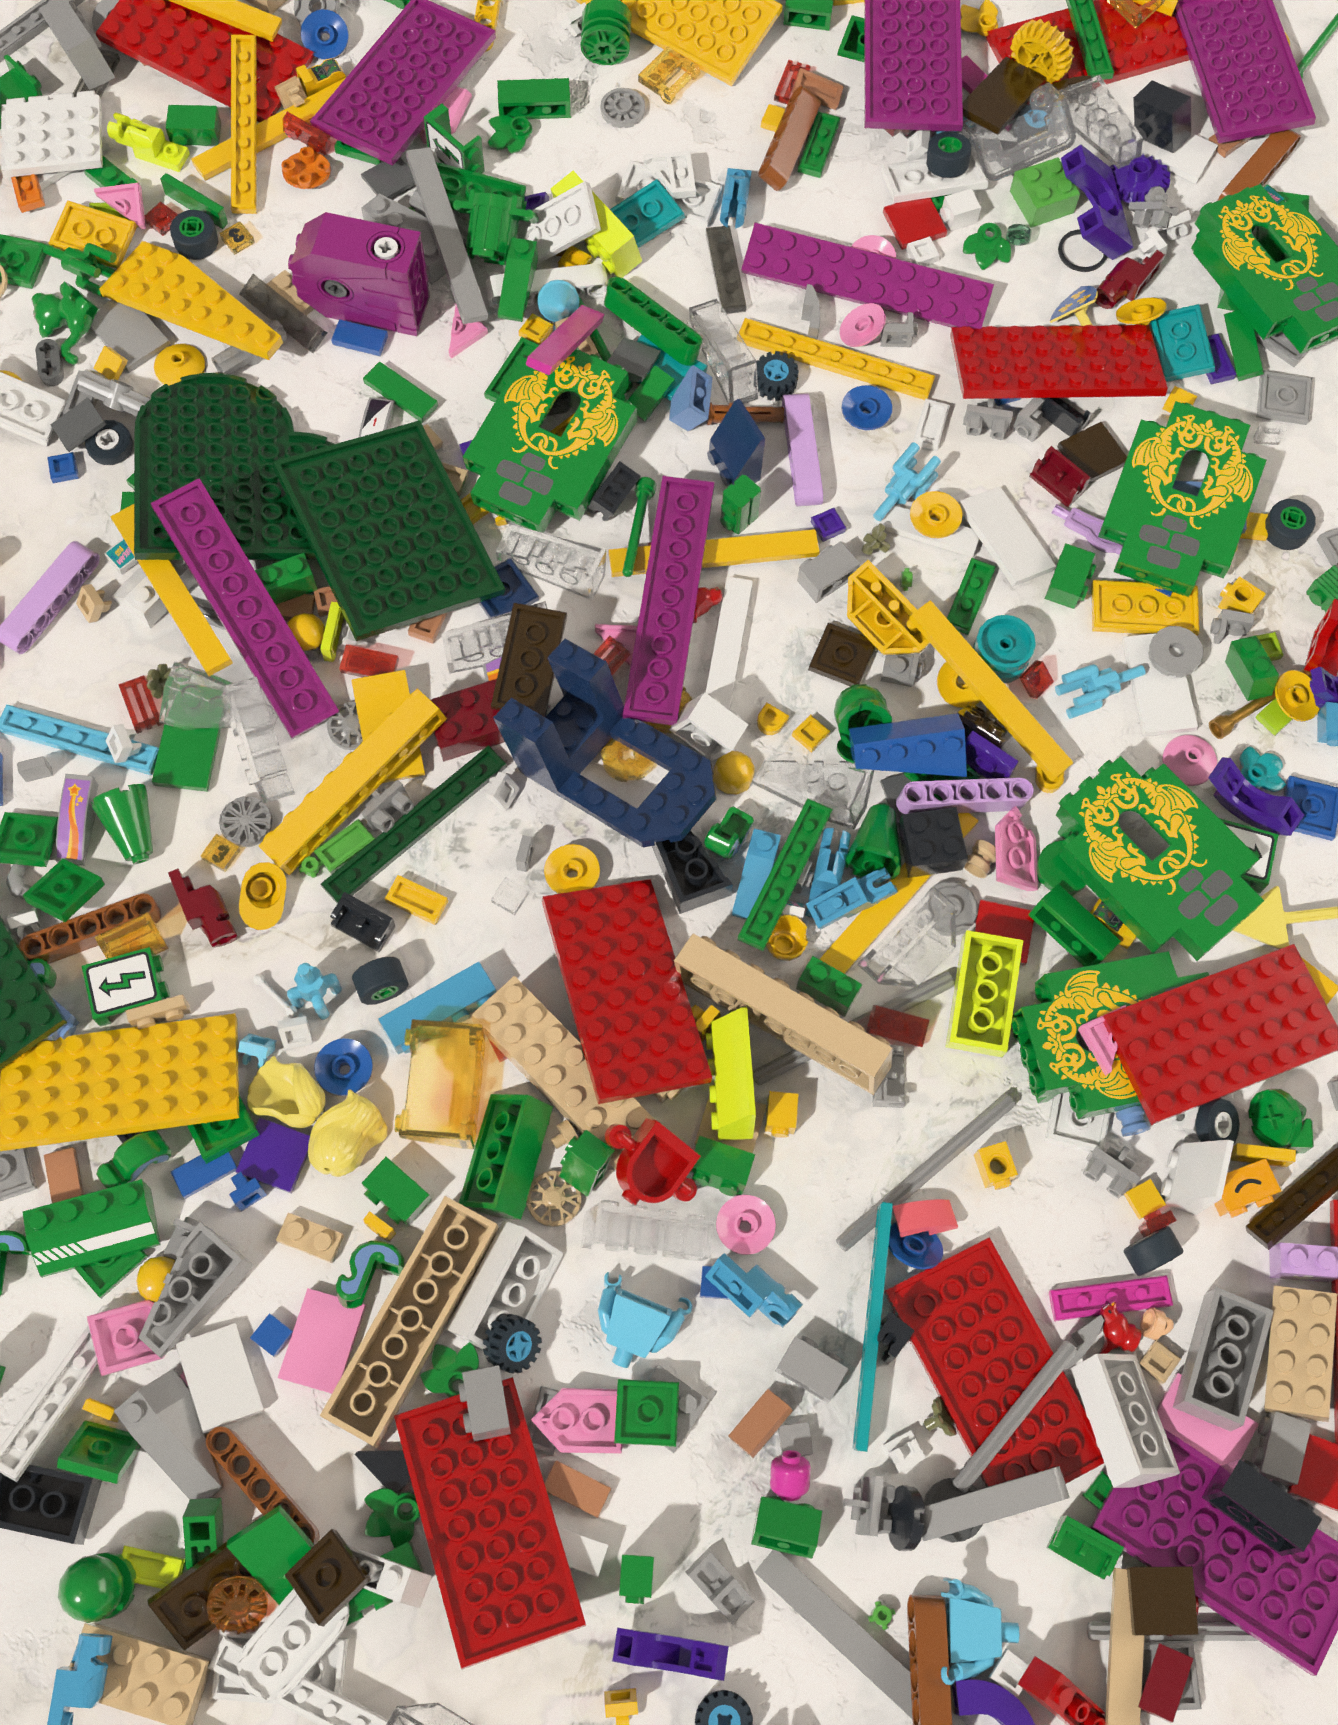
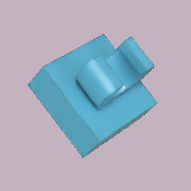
[238,1033,277,1068]

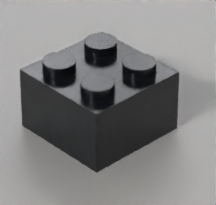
[1133,80,1191,153]
[898,807,968,878]

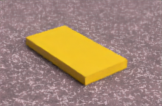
[1091,580,1200,636]
[351,670,425,783]

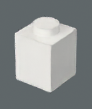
[940,189,981,231]

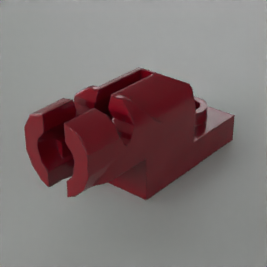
[1095,250,1165,309]
[168,868,238,947]

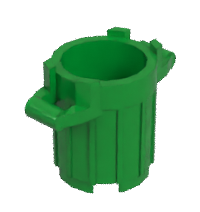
[453,189,539,265]

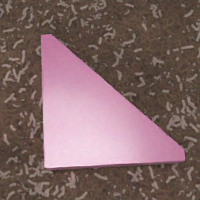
[94,183,146,229]
[449,305,488,359]
[595,624,637,667]
[1078,1005,1126,1076]

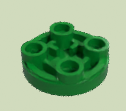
[1036,840,1087,896]

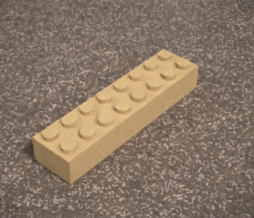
[674,933,893,1095]
[472,975,655,1170]
[320,1196,499,1449]

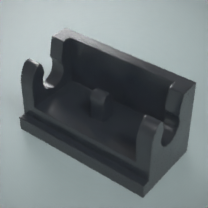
[1041,398,1092,437]
[587,461,641,521]
[330,892,396,952]
[877,1312,915,1365]

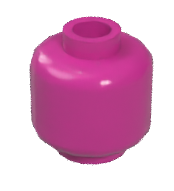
[770,1450,811,1501]

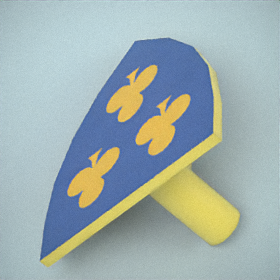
[1050,286,1098,326]

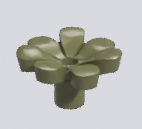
[861,523,890,555]
[146,664,177,699]
[924,1396,957,1436]

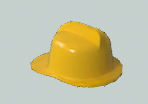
[239,862,286,930]

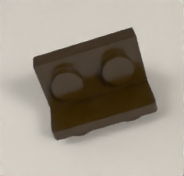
[957,705,1012,750]

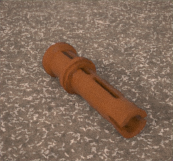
[707,402,784,425]

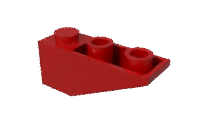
[1018,1656,1106,1725]

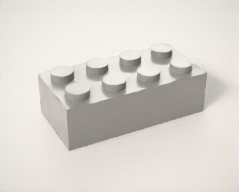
[1173,1287,1273,1432]

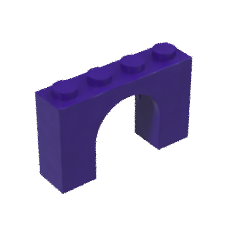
[1061,144,1134,260]

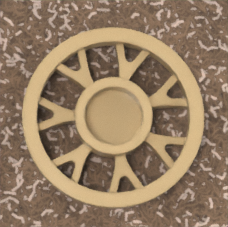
[526,1171,582,1227]

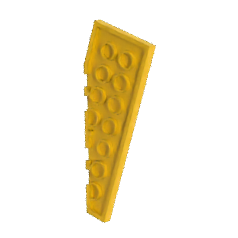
[99,241,283,360]

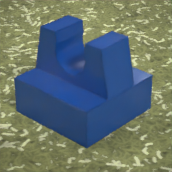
[229,1172,267,1212]

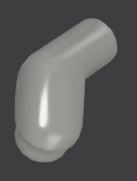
[6,864,31,899]

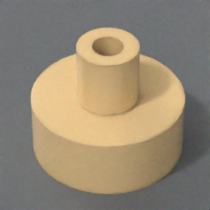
[551,1119,579,1149]

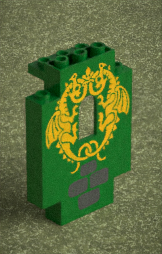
[1191,184,1338,354]
[463,347,638,536]
[1098,401,1267,597]
[1056,756,1264,961]
[1012,951,1209,1120]

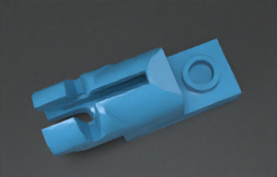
[720,168,752,228]
[805,828,851,918]
[806,867,898,930]
[705,1253,803,1328]
[47,1633,113,1725]

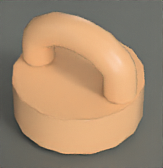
[1140,1308,1174,1340]

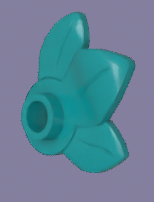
[1239,746,1286,792]

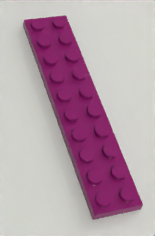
[741,222,994,329]
[623,476,714,725]
[151,478,339,739]

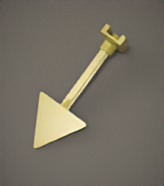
[1233,886,1338,949]

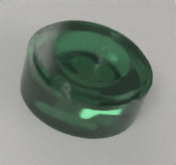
[1006,224,1032,246]

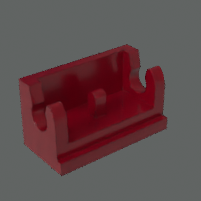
[1029,446,1091,508]
[1138,1643,1194,1723]

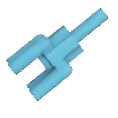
[873,442,941,521]
[1055,664,1146,719]
[287,963,342,1020]

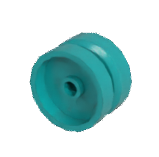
[973,615,1036,683]

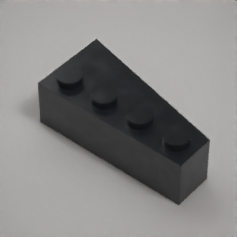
[640,804,733,914]

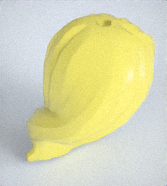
[247,1056,326,1128]
[308,1090,388,1177]

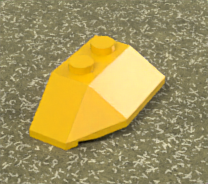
[847,560,931,655]

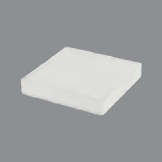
[1154,133,1218,184]

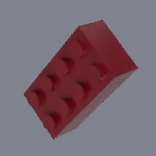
[430,679,505,762]

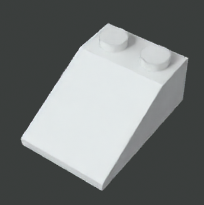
[1160,1140,1234,1215]

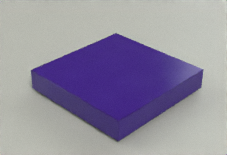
[965,731,1019,779]
[235,1117,310,1194]

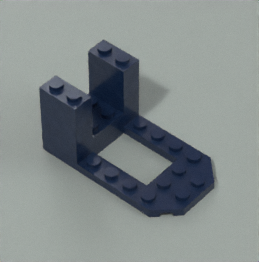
[493,639,717,848]

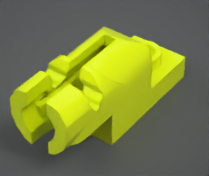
[107,112,190,172]

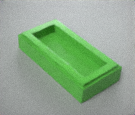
[314,819,375,875]

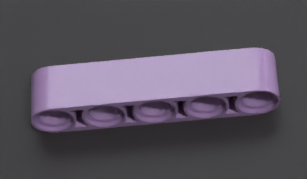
[782,393,823,507]
[0,541,100,654]
[896,778,1033,814]

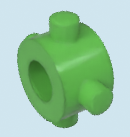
[900,568,913,591]
[298,855,323,878]
[868,1601,895,1630]

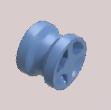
[1116,1105,1151,1137]

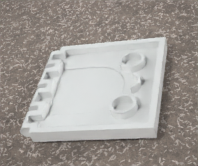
[1,90,103,178]

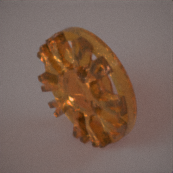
[207,1576,268,1635]

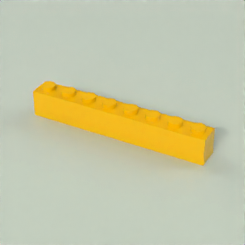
[258,688,447,875]

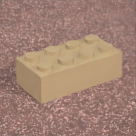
[1264,1285,1337,1422]
[69,1623,212,1725]

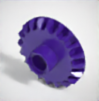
[1110,153,1170,203]

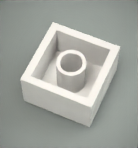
[669,692,748,761]

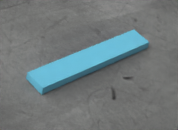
[0,704,159,775]

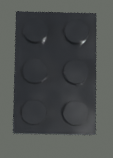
[1202,1459,1322,1556]
[0,1465,102,1545]

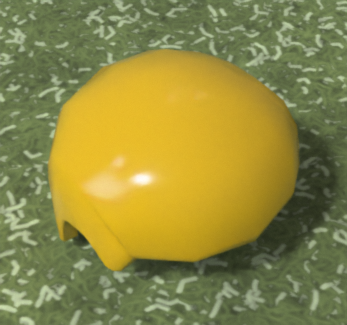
[287,613,325,651]
[713,751,755,795]
[766,914,808,961]
[136,1256,175,1303]

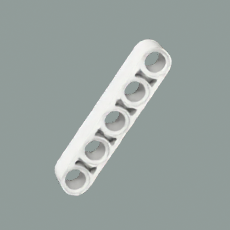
[486,264,608,309]

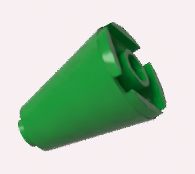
[91,784,153,865]
[845,803,901,880]

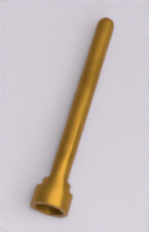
[1209,669,1311,739]

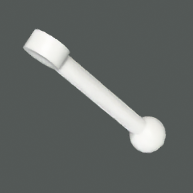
[253,974,298,1018]

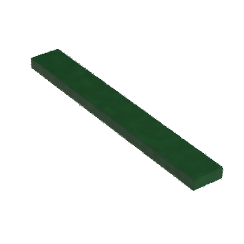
[320,745,507,903]

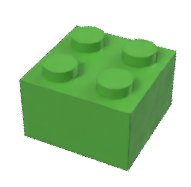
[1010,157,1080,228]

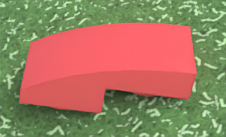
[892,1199,958,1237]

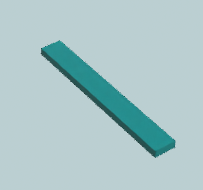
[852,1202,893,1452]

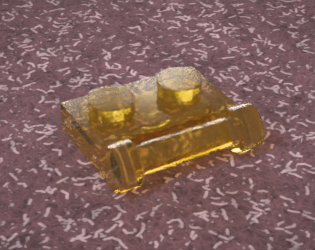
[638,46,701,104]

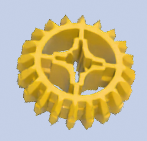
[1010,19,1074,84]

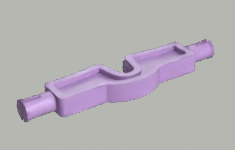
[1051,504,1123,555]

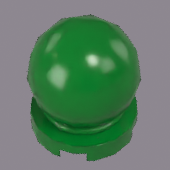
[834,684,892,748]
[58,1552,136,1623]

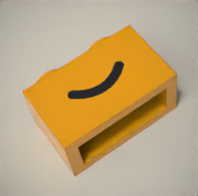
[1214,1158,1281,1218]

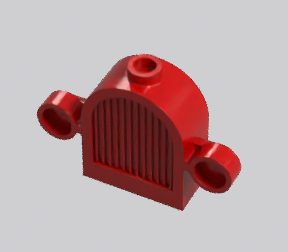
[605,1118,701,1206]

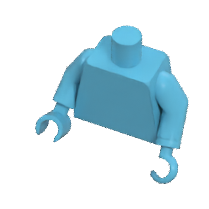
[598,1272,693,1368]
[941,1577,1020,1685]

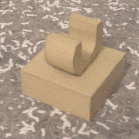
[275,76,307,110]
[76,584,112,623]

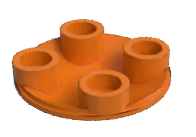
[281,147,331,189]

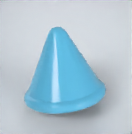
[537,280,579,322]

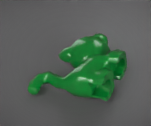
[31,281,100,365]

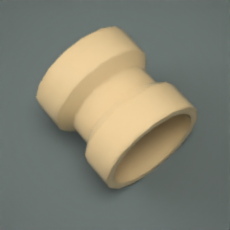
[964,840,996,878]

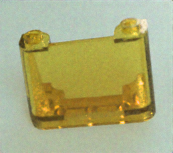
[394,1019,485,1149]

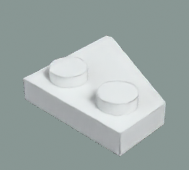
[644,151,696,199]

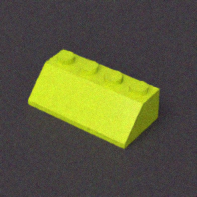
[706,1007,756,1140]

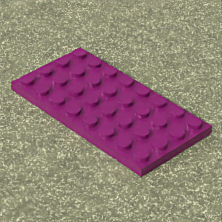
[310,0,496,166]
[864,0,963,131]
[1173,0,1316,144]
[1090,1429,1338,1676]

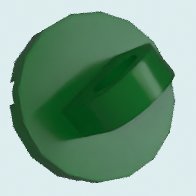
[1248,1088,1307,1147]

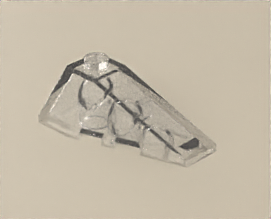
[159,662,278,730]

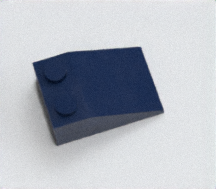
[707,398,765,486]

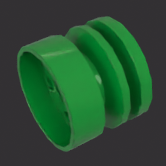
[580,0,632,65]

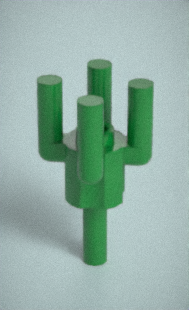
[43,243,117,298]

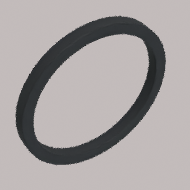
[1058,229,1107,272]

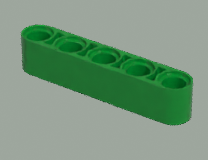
[604,277,702,366]

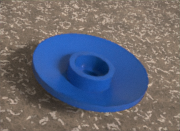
[301,9,349,60]
[841,385,892,430]
[314,1038,373,1096]
[888,1222,943,1269]

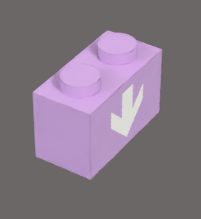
[1269,1242,1338,1283]

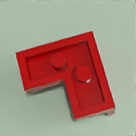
[1304,599,1338,676]

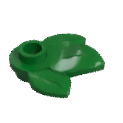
[488,115,532,154]
[963,222,1011,270]
[420,1343,479,1398]
[364,1488,420,1548]

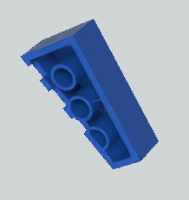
[849,713,967,777]

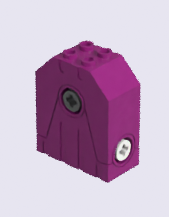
[288,212,430,336]

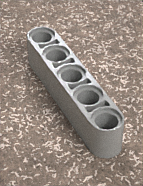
[920,1466,1070,1541]

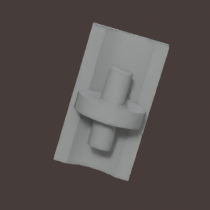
[1128,186,1179,228]
[963,398,1013,440]
[361,780,414,833]
[1083,1146,1141,1199]
[843,1476,895,1537]

